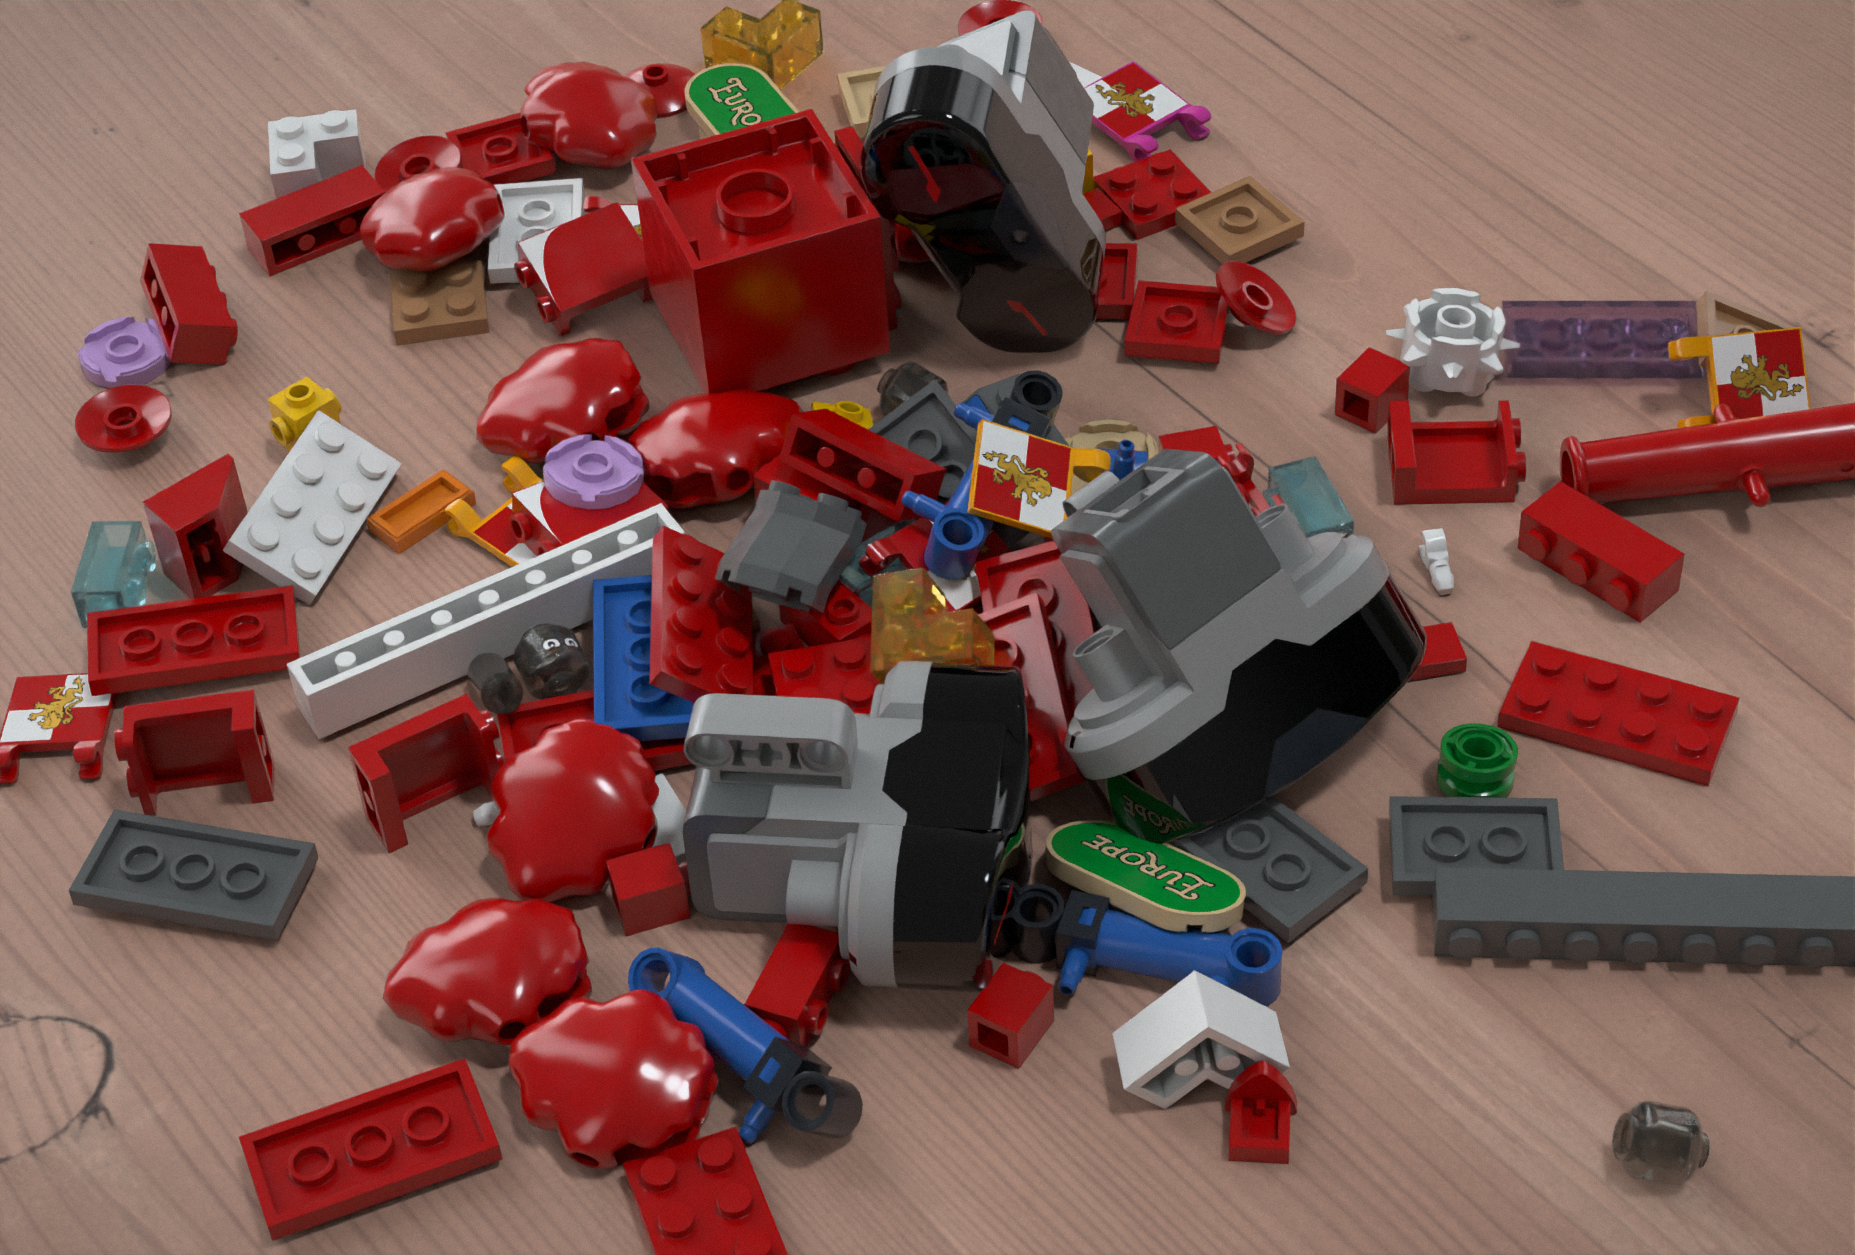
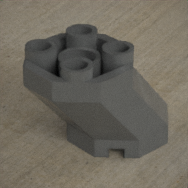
[715,480,867,613]

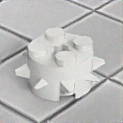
[1386,288,1520,397]

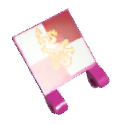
[1084,61,1211,162]

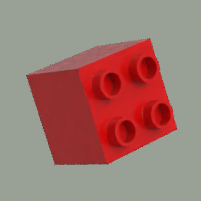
[631,109,890,393]

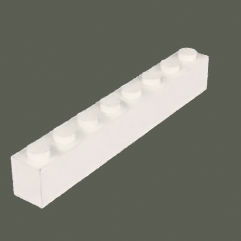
[287,503,685,739]

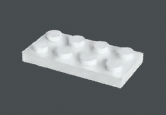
[223,410,402,605]

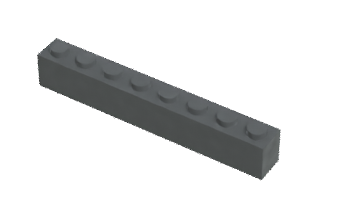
[1432,867,1855,967]

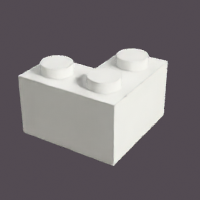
[268,109,366,199]
[1112,971,1290,1109]

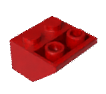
[143,454,248,599]

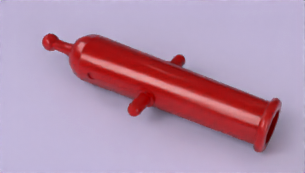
[1560,403,1855,507]

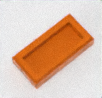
[366,469,476,554]

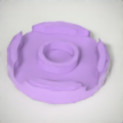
[78,317,172,388]
[543,435,643,509]

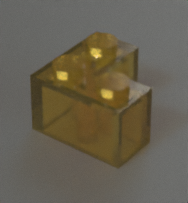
[700,0,824,90]
[870,568,994,691]

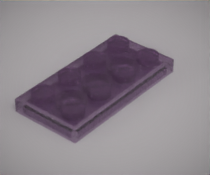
[1501,301,1705,379]

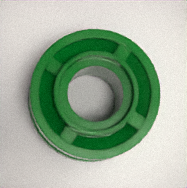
[1436,723,1518,798]

